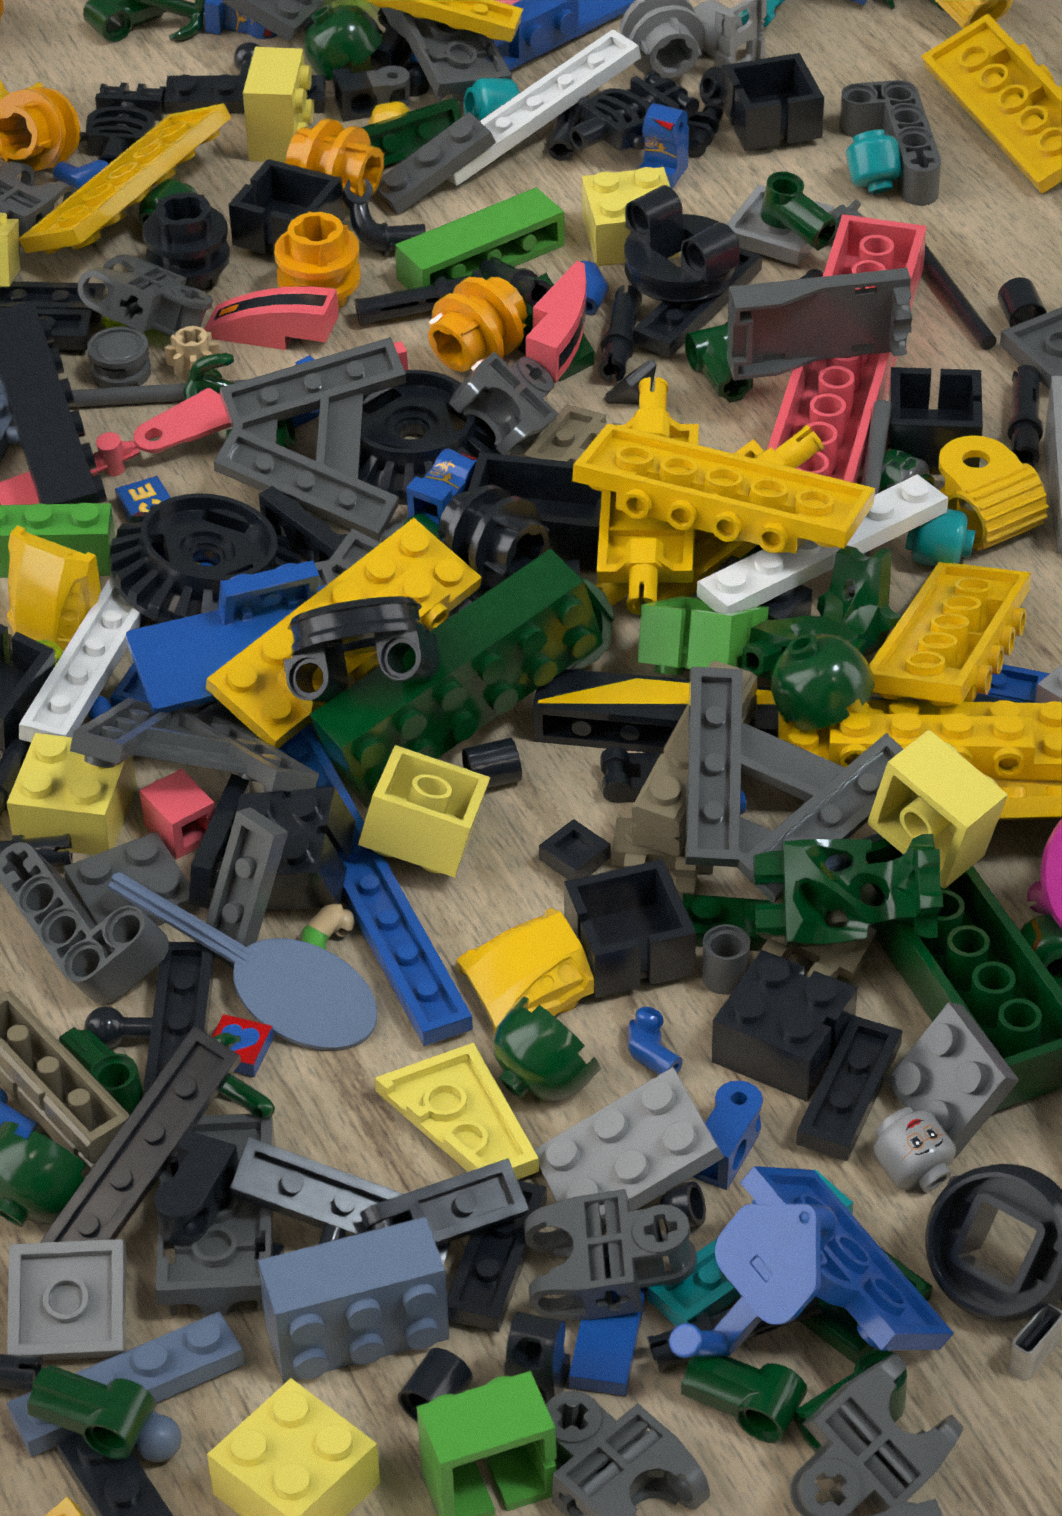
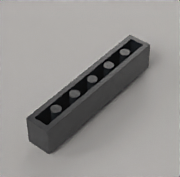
[0,301,107,504]

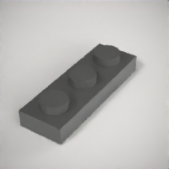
[376,112,496,215]
[206,807,288,969]

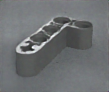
[839,80,941,206]
[0,842,169,1004]

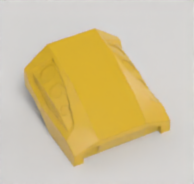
[7,525,101,652]
[456,908,594,1034]

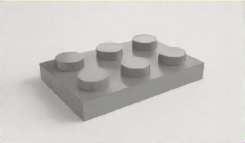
[534,1067,724,1218]

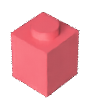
[139,768,215,859]

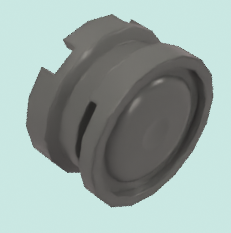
[88,326,151,388]

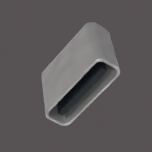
[1009,1304,1062,1381]

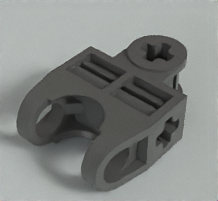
[0,161,75,244]
[78,254,213,338]
[449,352,558,456]
[524,1189,697,1320]
[790,1353,963,1516]
[546,1391,710,1516]

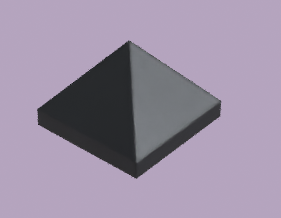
[604,360,657,404]

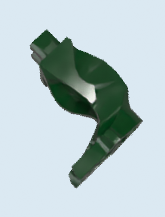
[741,545,902,680]
[753,834,943,948]

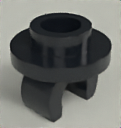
[699,67,722,106]

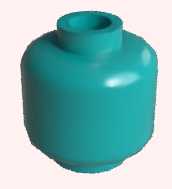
[464,78,520,121]
[846,129,902,194]
[905,508,976,567]

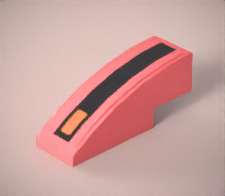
[526,261,587,383]
[204,286,339,350]

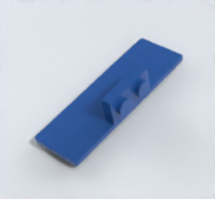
[410,0,635,70]
[126,560,428,714]

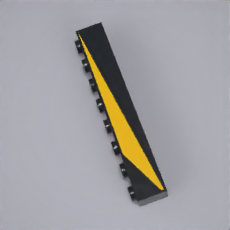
[532,669,891,752]

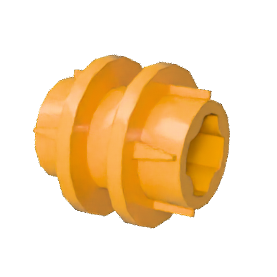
[0,86,81,171]
[286,118,384,208]
[275,211,361,309]
[428,277,527,372]

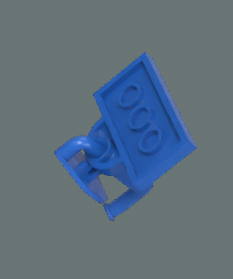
[669,1166,954,1358]

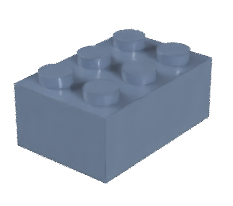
[258,1217,449,1383]

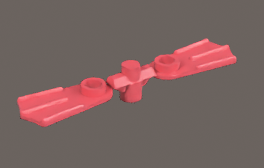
[0,388,232,505]

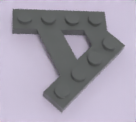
[214,337,406,541]
[685,666,903,903]
[70,697,319,798]

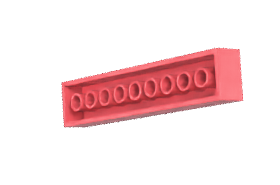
[767,214,927,484]

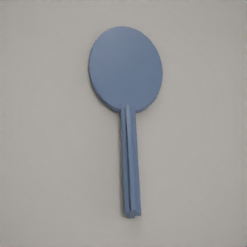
[108,872,377,1051]

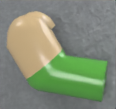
[301,904,355,949]

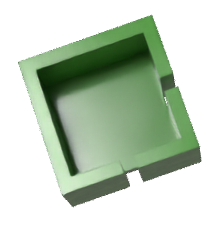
[638,596,769,675]
[417,1371,557,1516]

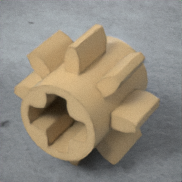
[165,326,220,380]

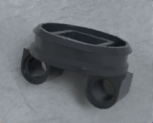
[624,185,740,304]
[284,596,440,703]
[925,1163,1062,1322]

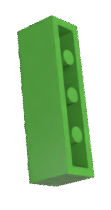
[395,187,565,289]
[0,503,116,578]

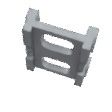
[714,0,767,68]

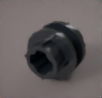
[142,192,230,291]
[438,484,549,588]

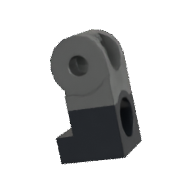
[333,66,410,122]

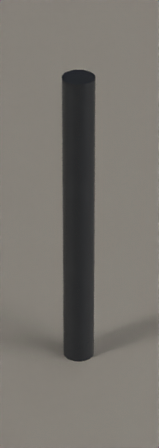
[923,243,997,350]

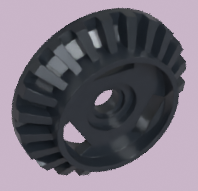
[358,370,501,505]
[109,494,301,623]

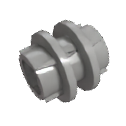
[620,0,705,78]

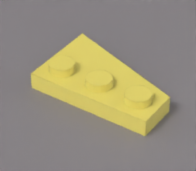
[374,1043,539,1180]

